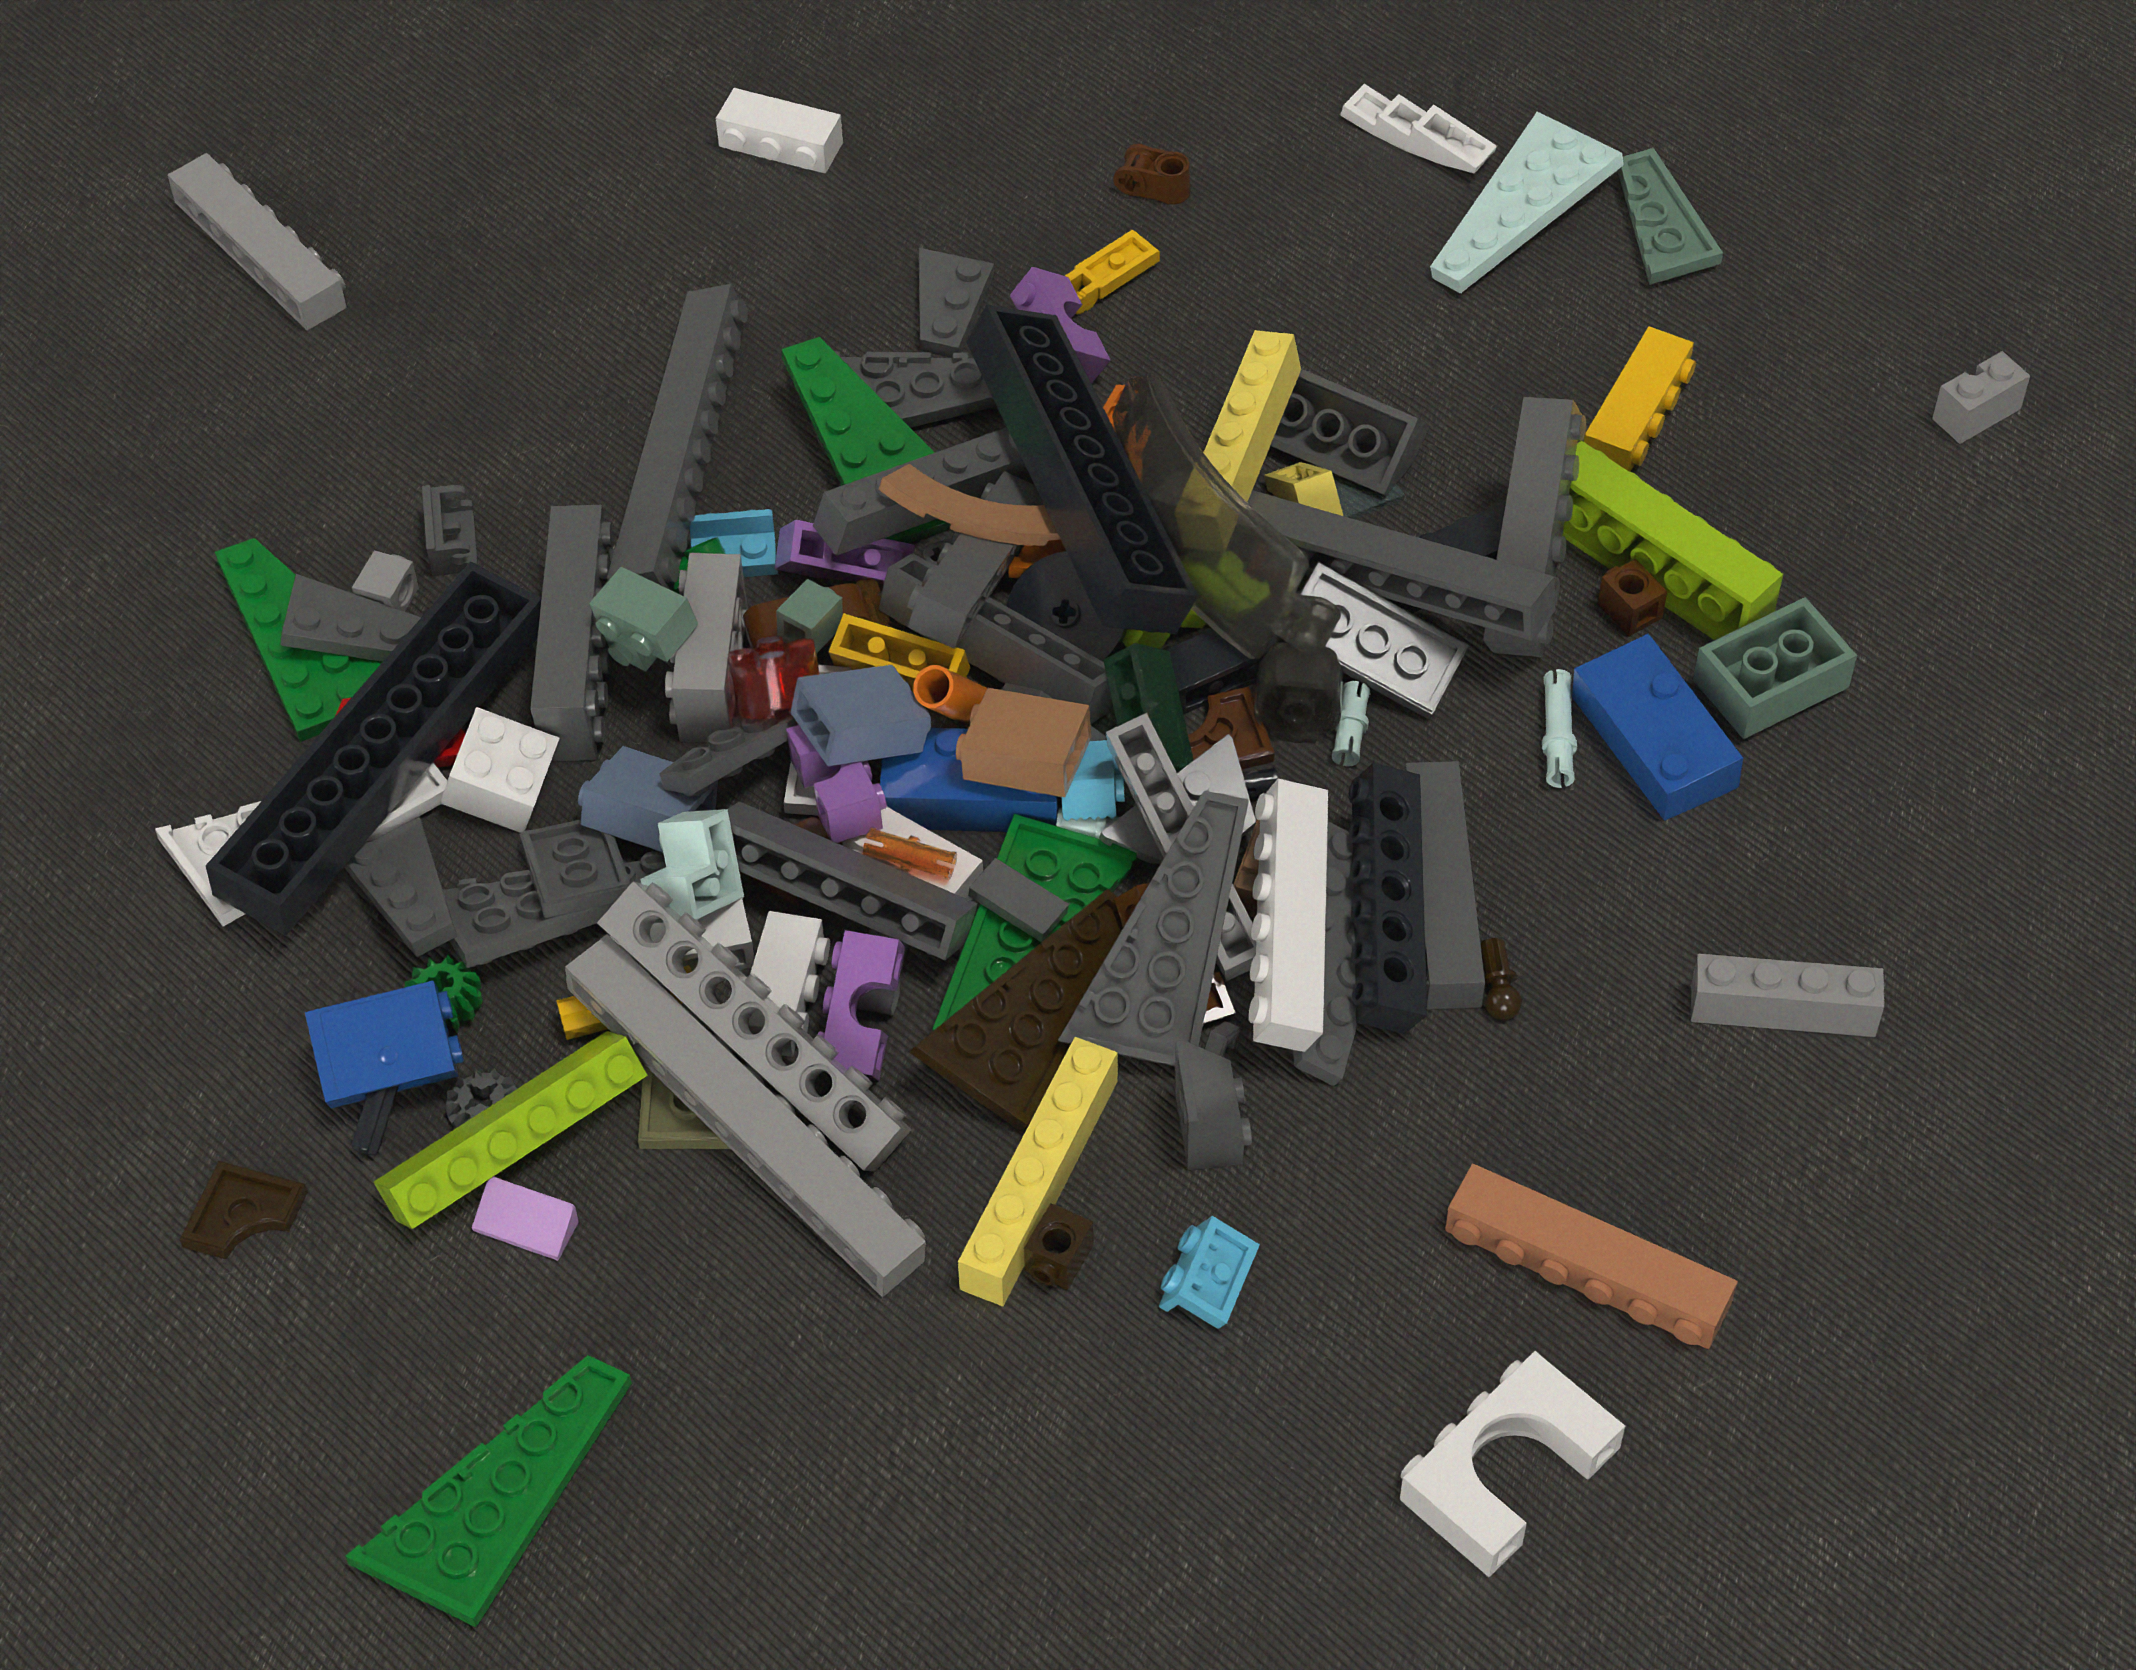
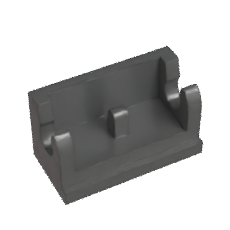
[422,485,478,576]

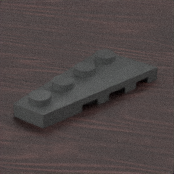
[281,574,421,662]
[659,696,799,796]
[345,817,457,957]

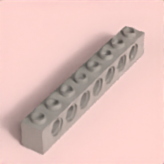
[597,881,912,1172]

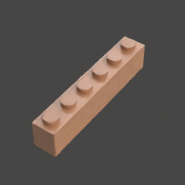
[1445,1163,1738,1350]

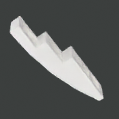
[1340,84,1497,173]

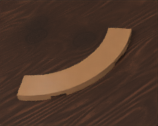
[878,464,1061,546]

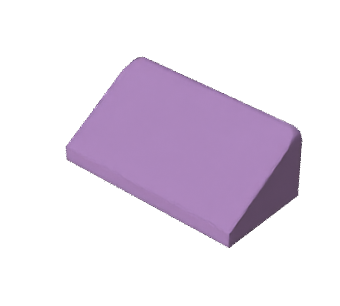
[472,1177,579,1261]

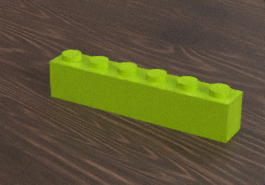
[373,1031,648,1229]

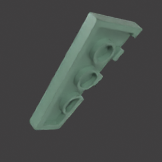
[1617,148,1723,285]

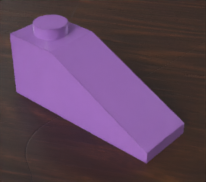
[775,520,915,585]

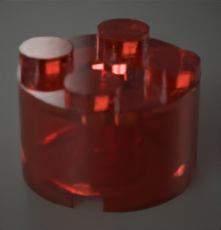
[727,636,820,719]

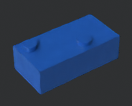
[1572,633,1743,821]
[880,728,1059,832]

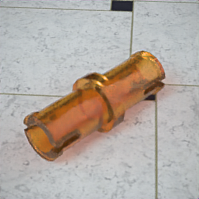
[863,827,958,880]

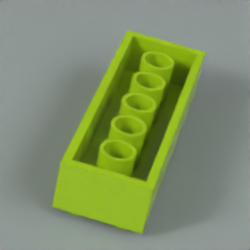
[1562,441,1783,640]

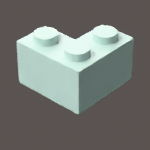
[640,809,744,923]

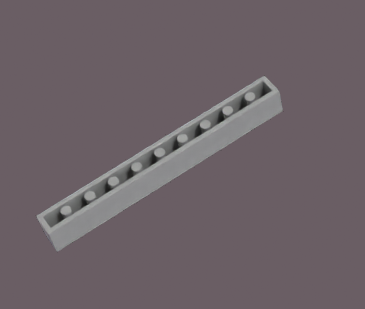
[565,934,926,1297]

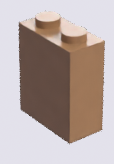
[956,688,1091,797]

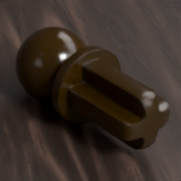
[1480,937,1522,1020]

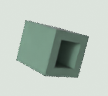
[776,579,843,658]

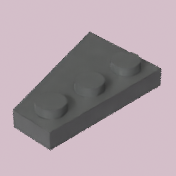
[919,248,995,357]

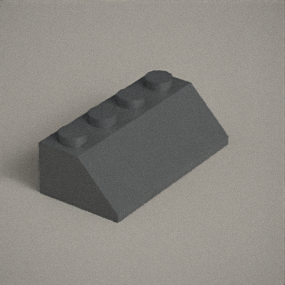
[1270,369,1430,496]

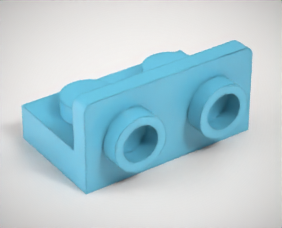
[689,509,778,577]
[1159,1216,1260,1329]

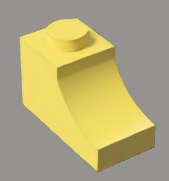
[1264,462,1343,516]

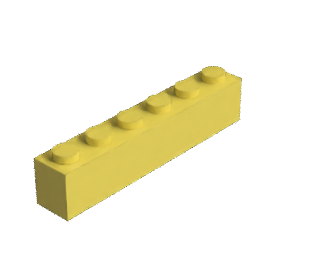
[1179,330,1301,551]
[958,1037,1118,1306]

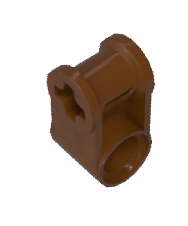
[1113,144,1191,204]

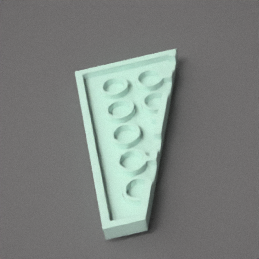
[1430,112,1624,293]

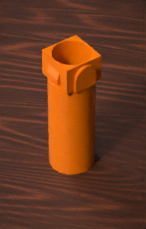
[913,665,987,728]

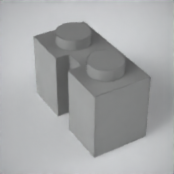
[1932,351,2030,444]

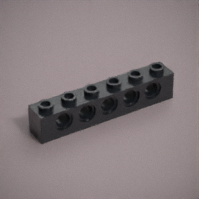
[1348,763,1427,1034]

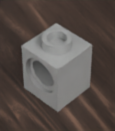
[352,550,419,611]

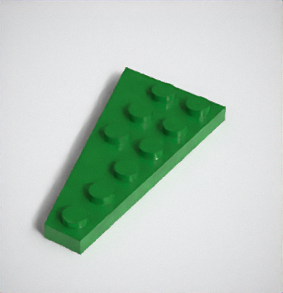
[782,337,951,543]
[215,538,382,742]
[932,814,1140,1031]
[345,1355,632,1627]

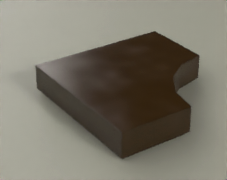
[179,1161,308,1259]

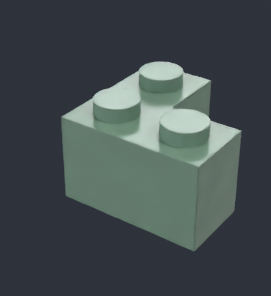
[589,567,699,671]

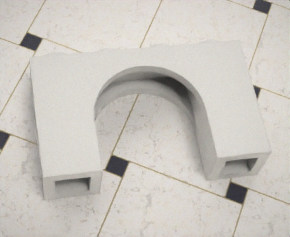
[1400,1351,1625,1577]

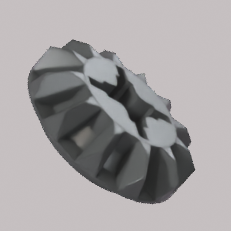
[445,1068,517,1128]

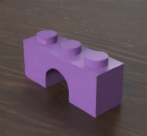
[1010,267,1110,384]
[786,725,887,843]
[817,930,905,1081]

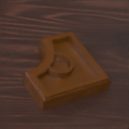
[1178,686,1275,770]

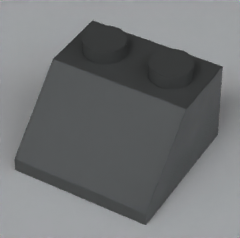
[1174,1040,1252,1170]

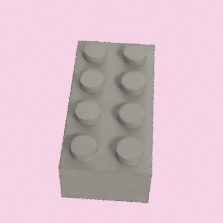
[665,553,748,743]

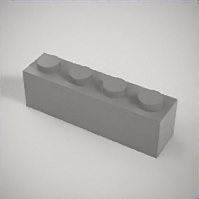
[1691,954,1884,1037]

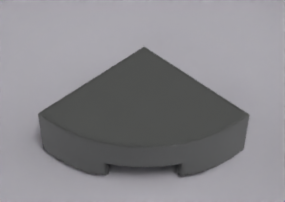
[1205,1021,1240,1057]

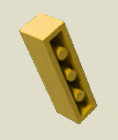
[1584,326,1696,472]

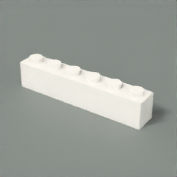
[1249,779,1328,1052]

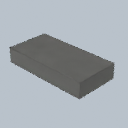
[968,858,1069,942]

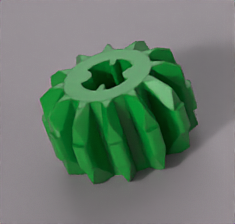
[404,955,483,1033]

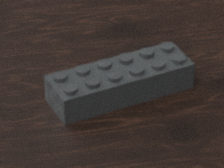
[530,505,615,761]

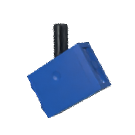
[305,981,464,1155]

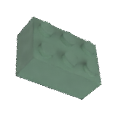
[1693,597,1857,739]

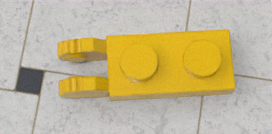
[1065,230,1160,315]

